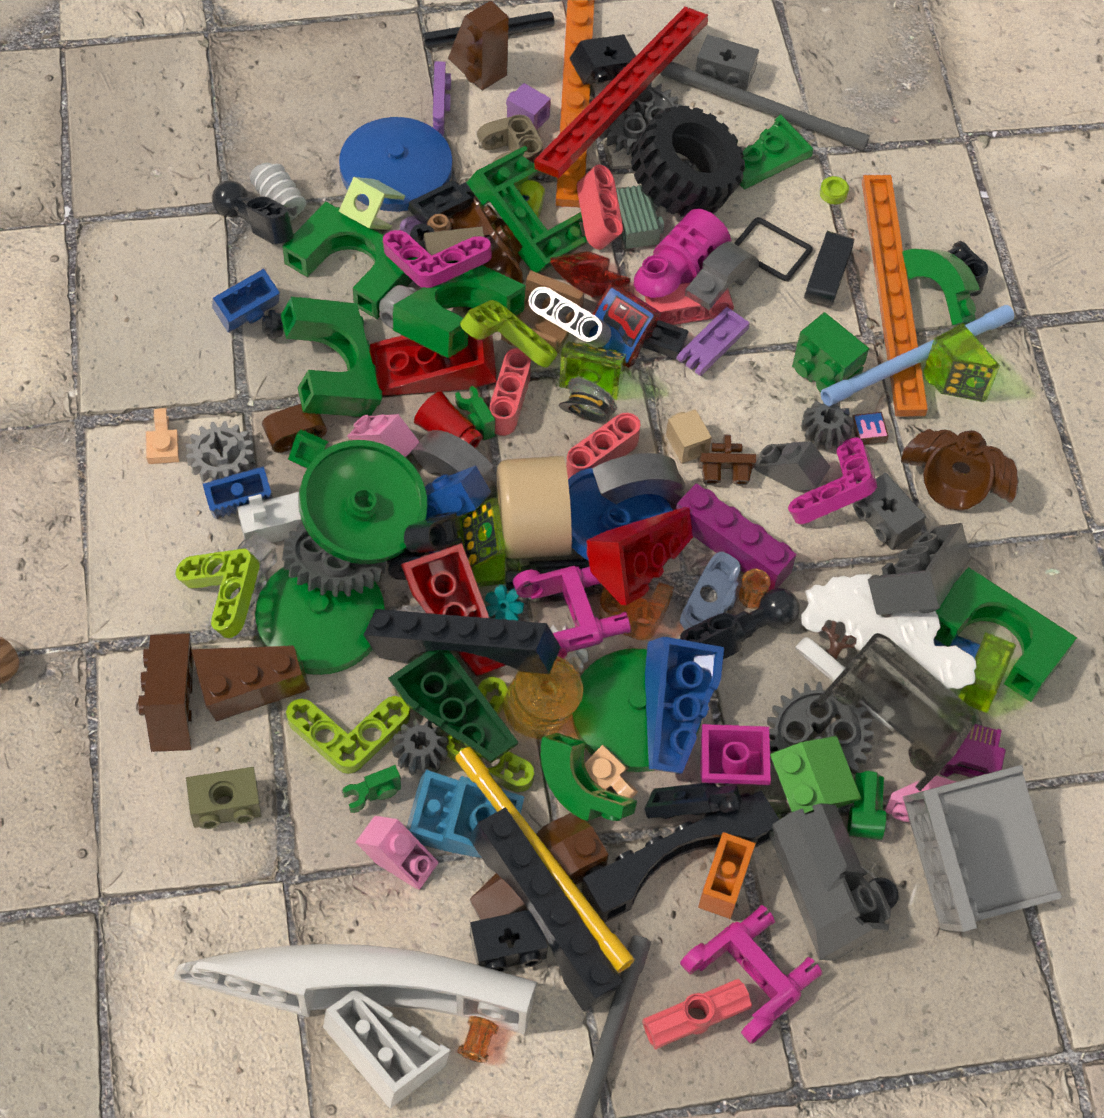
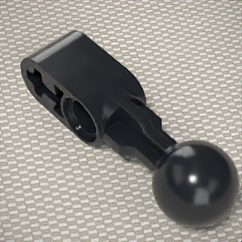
[212,180,294,244]
[680,588,800,660]

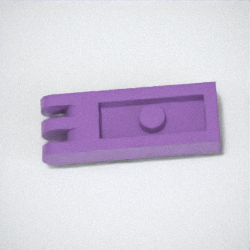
[433,61,451,136]
[676,307,750,376]

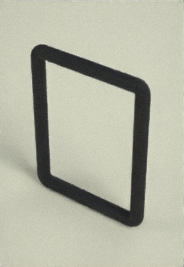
[734,217,813,281]

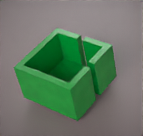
[792,312,869,393]

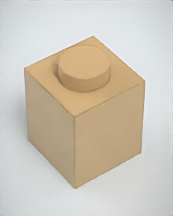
[666,409,712,464]

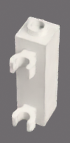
[237,492,304,549]

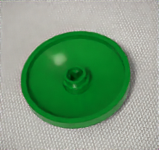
[298,440,427,564]
[255,567,385,675]
[571,648,702,772]

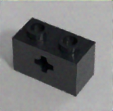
[569,34,636,85]
[470,910,548,972]

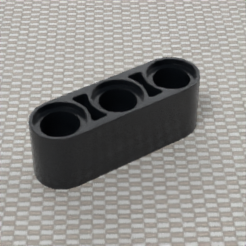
[804,231,855,307]

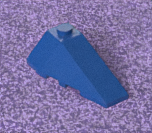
[645,637,724,774]

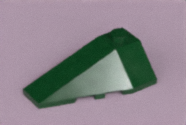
[388,650,519,763]

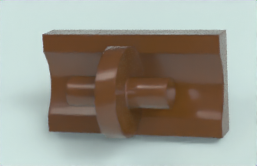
[698,434,756,485]

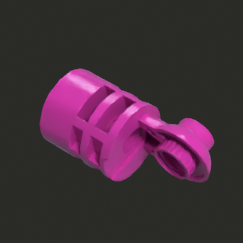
[633,209,732,298]

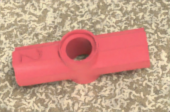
[642,978,752,1050]

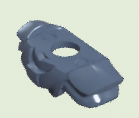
[680,552,740,630]

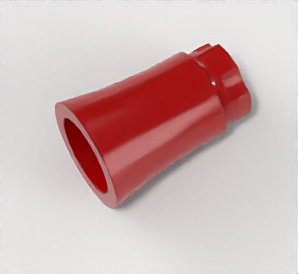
[414,391,483,449]

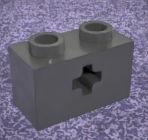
[695,34,759,91]
[853,473,926,550]

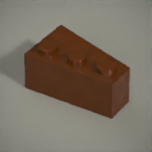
[448,0,509,90]
[138,633,193,752]
[191,646,310,722]

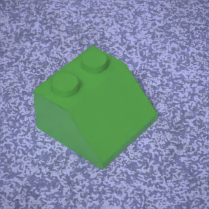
[770,736,861,814]

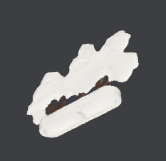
[795,574,976,732]

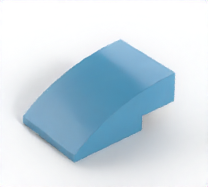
[406,770,525,858]

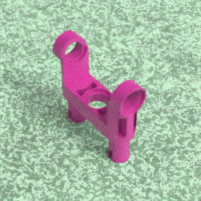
[513,566,631,664]
[680,905,822,1044]

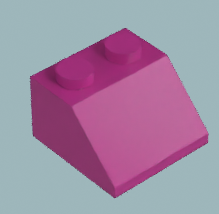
[700,724,771,785]

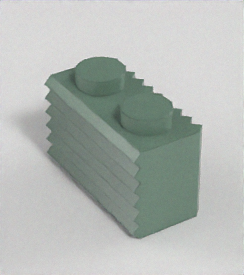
[616,185,664,249]

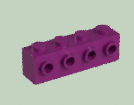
[676,483,797,591]

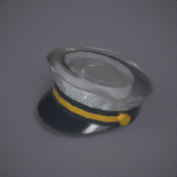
[559,377,618,423]

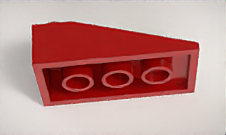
[369,334,497,396]

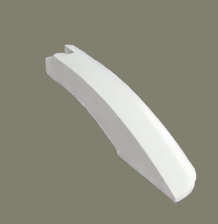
[174,944,537,1034]

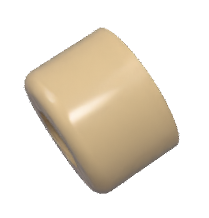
[497,456,572,559]

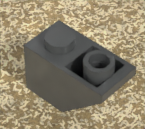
[754,441,830,491]

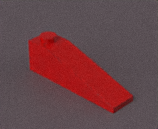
[586,507,693,605]
[401,543,506,676]

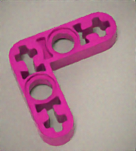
[383,230,492,288]
[788,437,877,524]

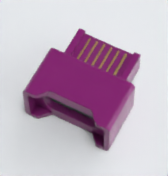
[940,719,1006,778]

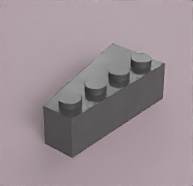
[868,523,970,615]

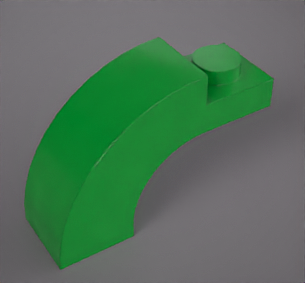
[902,249,980,325]
[541,733,637,821]

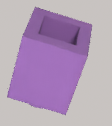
[506,83,551,130]

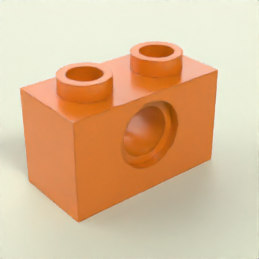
[698,832,756,919]

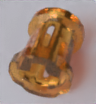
[738,569,770,609]
[457,1016,499,1063]

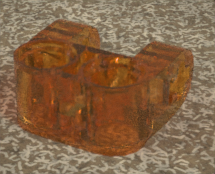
[598,581,675,641]

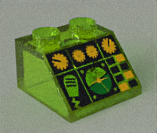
[923,323,1000,402]
[559,341,627,400]
[457,498,506,587]

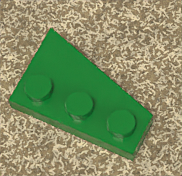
[739,114,813,190]

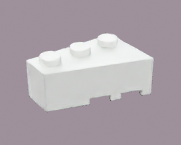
[323,989,451,1109]

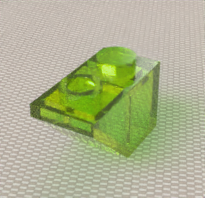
[957,632,1017,713]

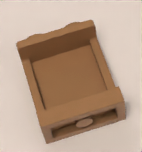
[501,271,585,360]

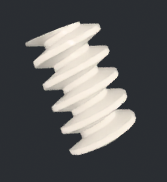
[250,162,306,221]

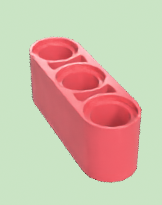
[577,164,623,250]
[645,282,734,325]
[490,348,531,436]
[566,412,641,479]

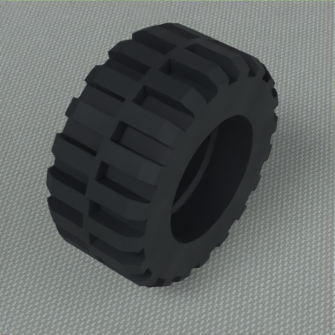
[631,105,745,218]

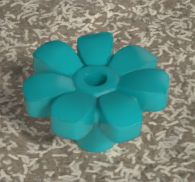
[485,585,524,621]

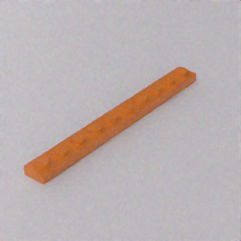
[556,0,594,208]
[862,175,928,417]

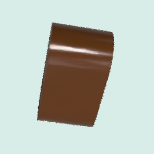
[262,404,327,453]

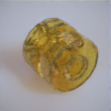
[503,656,583,739]

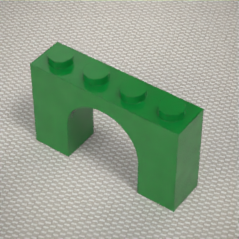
[282,202,418,319]
[392,265,526,358]
[281,296,382,417]
[934,567,1077,702]

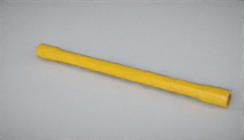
[455,747,635,973]

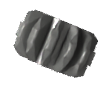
[801,400,854,451]
[392,718,449,776]

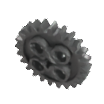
[599,82,682,155]
[282,524,387,597]
[767,682,874,774]

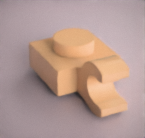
[146,408,179,464]
[585,745,638,799]

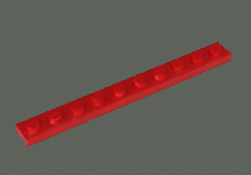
[534,7,708,179]

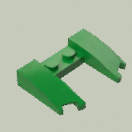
[466,146,588,273]

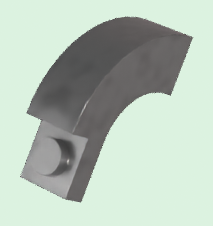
[685,242,759,310]
[410,430,498,513]
[592,453,686,506]

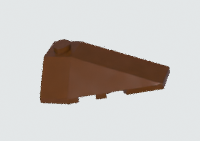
[470,813,609,920]

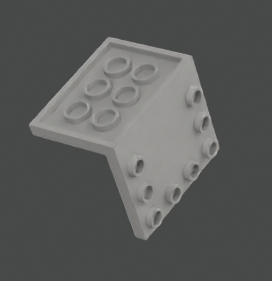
[902,765,1062,932]

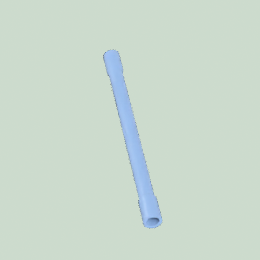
[821,305,1014,406]

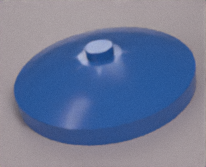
[339,117,452,212]
[568,468,673,561]

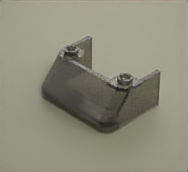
[816,633,977,791]

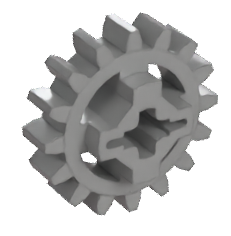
[186,421,254,482]

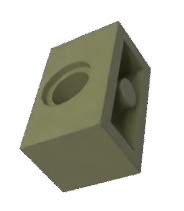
[186,766,262,829]

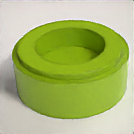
[820,176,849,205]

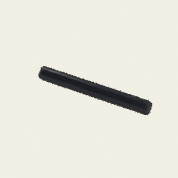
[423,11,555,49]

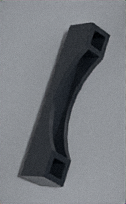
[364,609,561,674]
[581,790,779,923]
[469,807,623,1012]

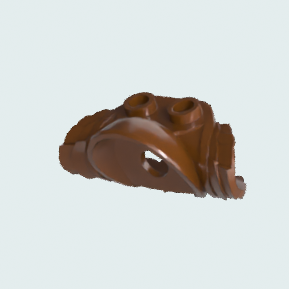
[449,196,525,284]
[901,429,1019,510]

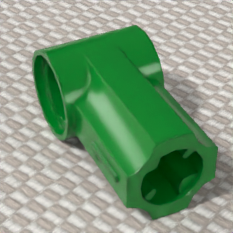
[847,771,886,841]

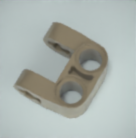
[476,114,543,162]

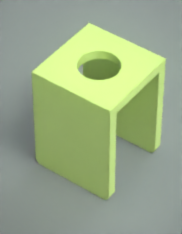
[339,177,405,230]

